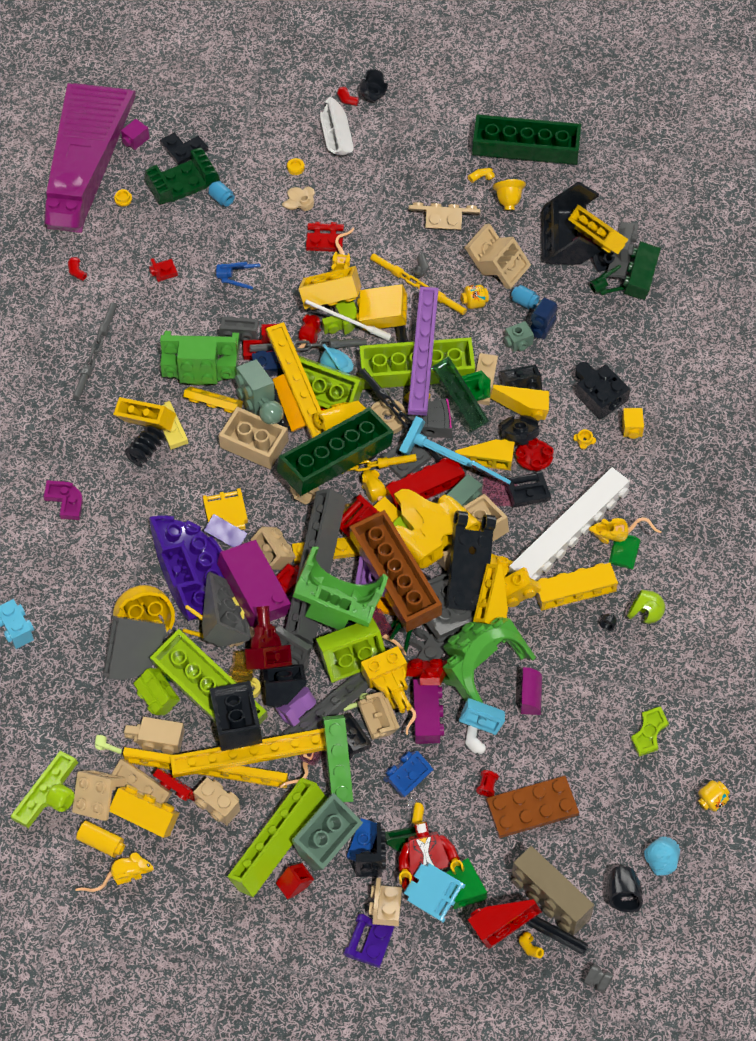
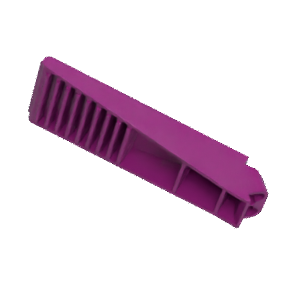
[44,83,136,233]

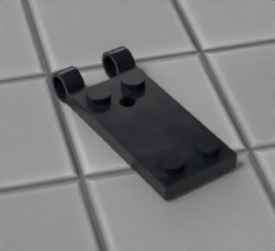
[446,510,496,612]

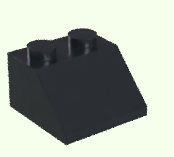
[263,664,307,708]

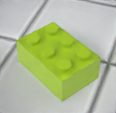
[316,618,386,683]

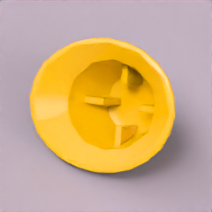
[492,179,526,210]

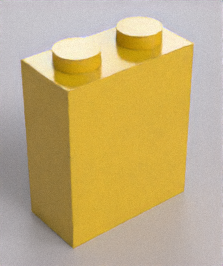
[356,284,407,330]

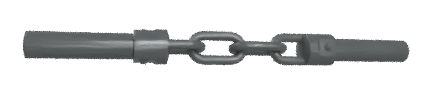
[73,302,117,400]
[249,339,367,352]

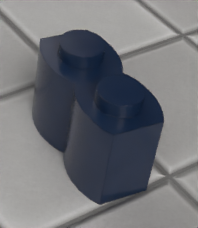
[530,297,558,339]

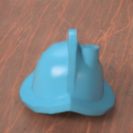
[320,344,354,374]

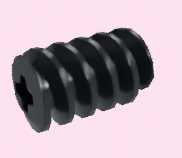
[125,426,166,467]

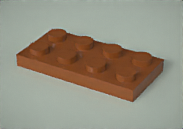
[486,776,579,838]

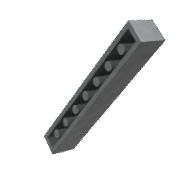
[286,488,346,644]

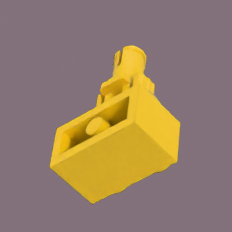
[361,646,412,713]

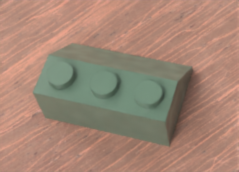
[292,793,363,871]

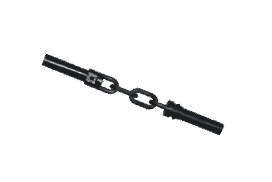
[359,368,443,462]

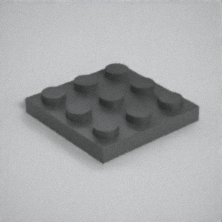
[426,572,475,640]

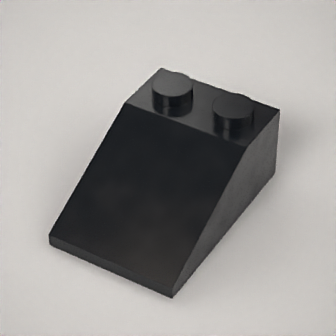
[210,681,263,751]

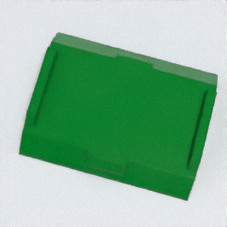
[609,535,640,570]

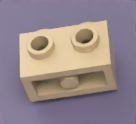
[250,527,296,570]
[193,777,240,826]

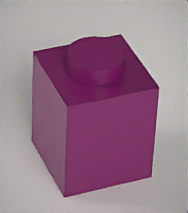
[121,119,150,150]

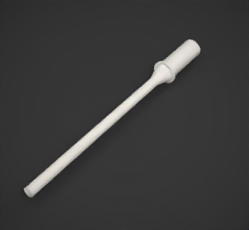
[305,300,391,341]

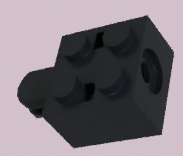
[575,362,630,420]

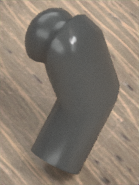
[412,254,429,277]

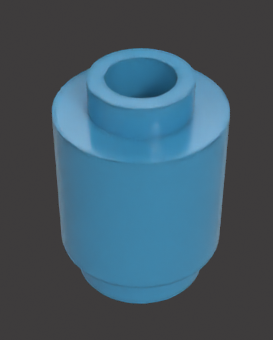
[209,181,235,207]
[511,285,540,309]

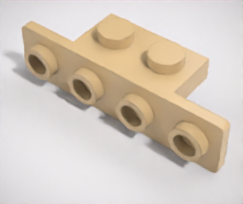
[409,202,480,230]

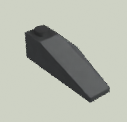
[202,572,251,647]

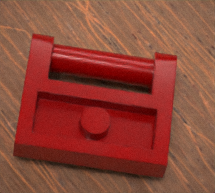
[340,494,379,539]

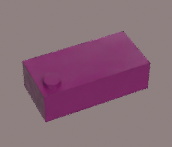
[217,540,291,628]

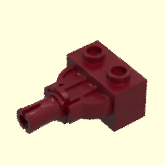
[245,606,292,670]

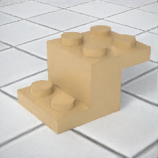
[464,224,531,289]

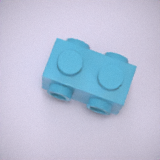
[0,599,34,649]

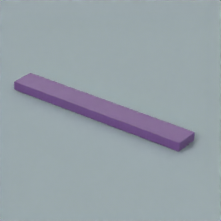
[408,287,438,416]

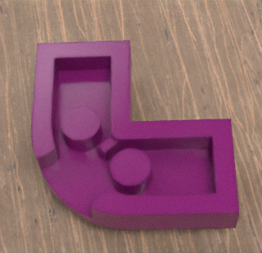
[44,480,83,520]

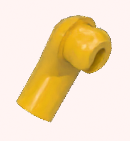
[467,168,495,183]
[519,932,544,959]

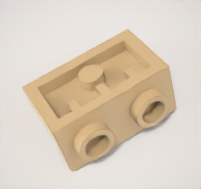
[369,878,402,926]

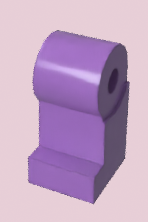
[275,687,316,727]

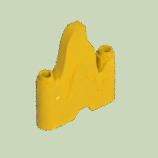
[394,489,481,569]

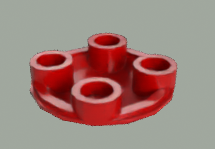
[516,438,554,471]

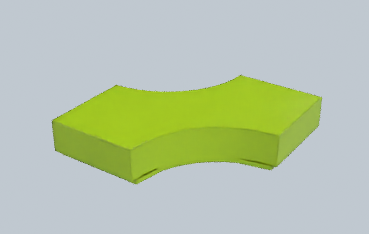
[631,706,669,757]

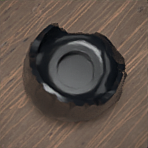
[359,69,388,102]

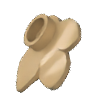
[282,186,315,211]

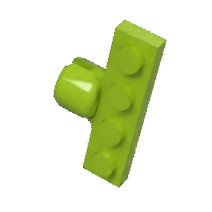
[10,751,78,829]

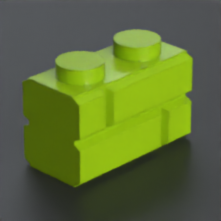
[134,668,180,715]

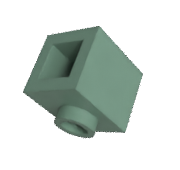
[504,321,534,352]

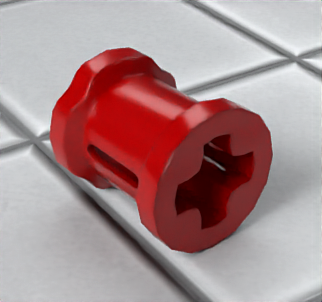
[476,770,499,797]

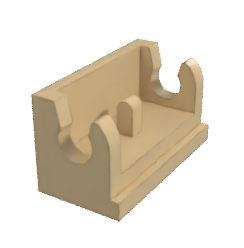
[358,692,400,740]

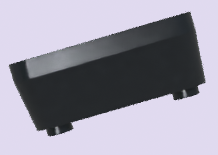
[541,181,601,265]

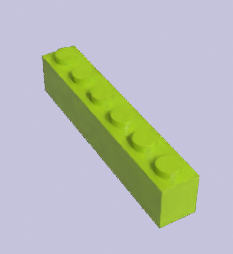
[227,777,327,897]

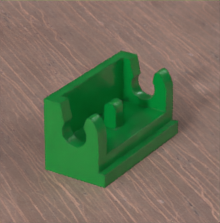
[449,370,491,406]

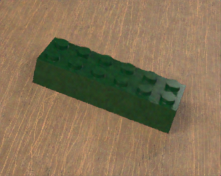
[472,114,581,165]
[277,407,394,496]

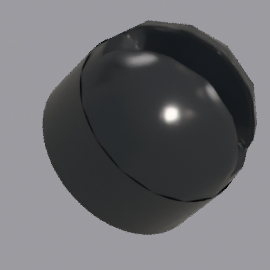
[599,613,617,631]

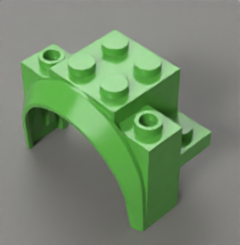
[160,331,240,385]
[292,547,388,630]
[442,617,536,703]

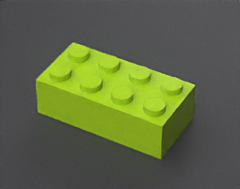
[298,355,365,409]

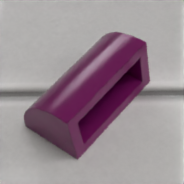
[521,667,542,715]

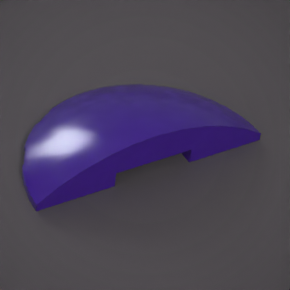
[149,515,224,621]

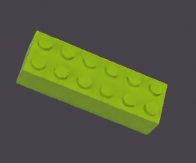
[359,337,475,389]
[150,629,268,724]

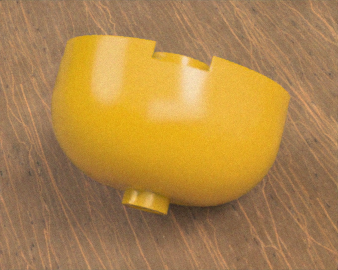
[113,585,175,632]

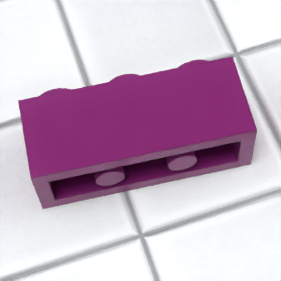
[413,680,444,744]

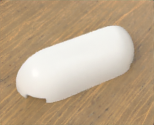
[320,97,354,155]

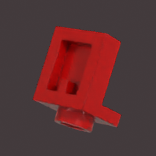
[149,258,178,282]
[276,563,300,595]

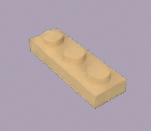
[471,353,498,405]
[112,759,173,804]

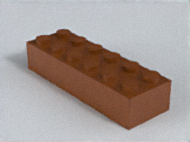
[349,510,442,632]

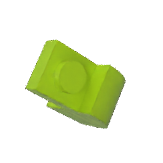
[322,300,357,335]

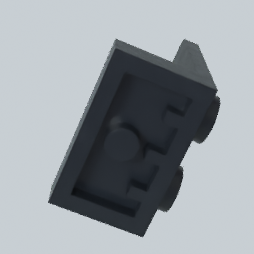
[356,822,386,877]

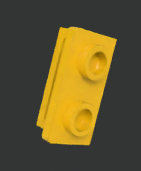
[504,567,542,607]

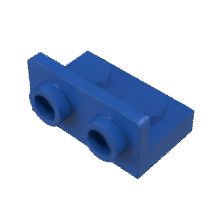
[383,751,434,797]

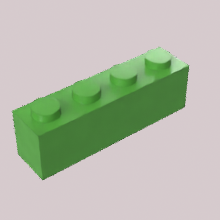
[322,715,353,803]

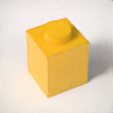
[622,408,644,439]

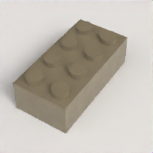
[511,846,594,936]

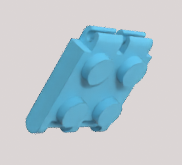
[404,863,466,923]

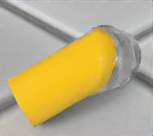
[407,796,424,824]

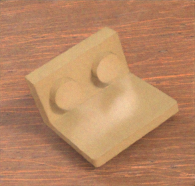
[72,770,126,821]

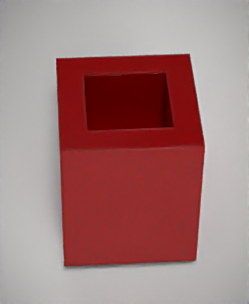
[276,863,314,900]

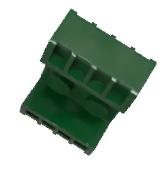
[144,148,220,205]

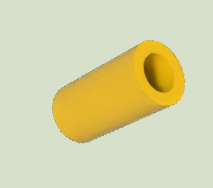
[76,821,125,858]

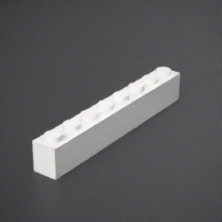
[508,467,630,581]

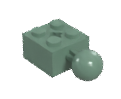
[235,359,284,424]

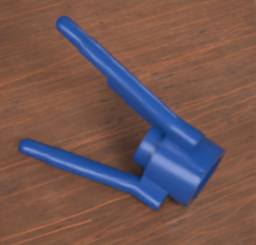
[216,262,261,289]

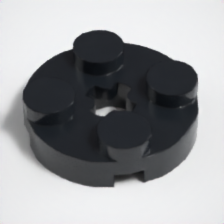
[502,415,539,445]

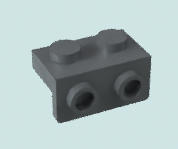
[219,317,259,341]

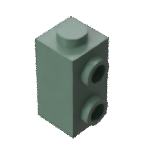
[447,474,483,506]

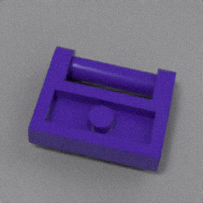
[343,914,394,968]

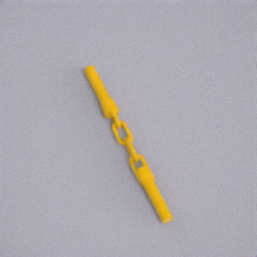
[370,253,467,315]
[342,454,417,474]

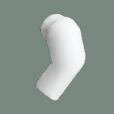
[465,726,486,754]

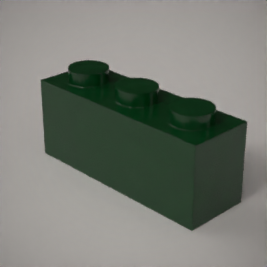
[623,241,661,300]

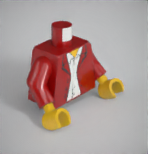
[398,822,464,885]

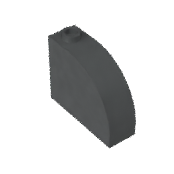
[103,616,166,680]

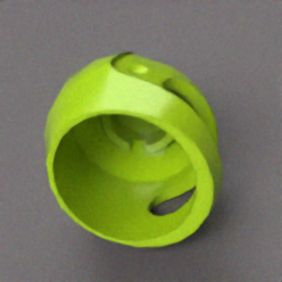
[627,590,665,624]

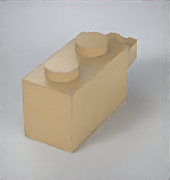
[124,717,185,755]

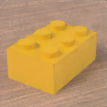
[299,266,362,310]

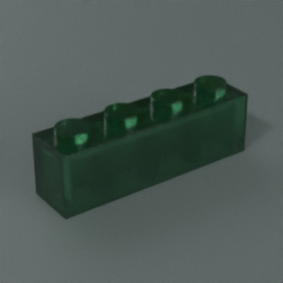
[431,356,489,433]

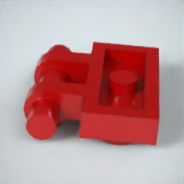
[306,221,344,252]

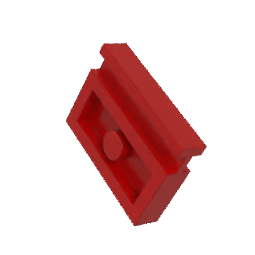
[153,768,195,801]

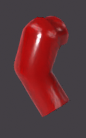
[337,87,359,106]
[68,257,87,281]

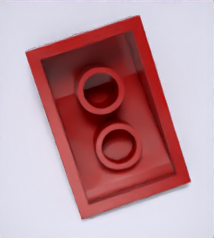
[468,899,542,949]

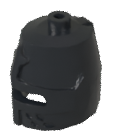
[607,866,643,912]

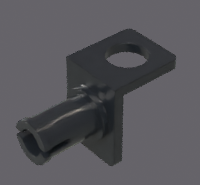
[592,244,615,272]

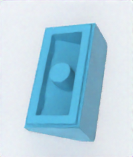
[459,698,505,735]

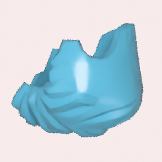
[644,837,680,876]

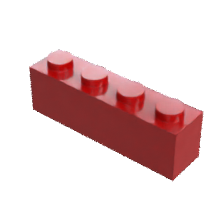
[386,458,465,511]

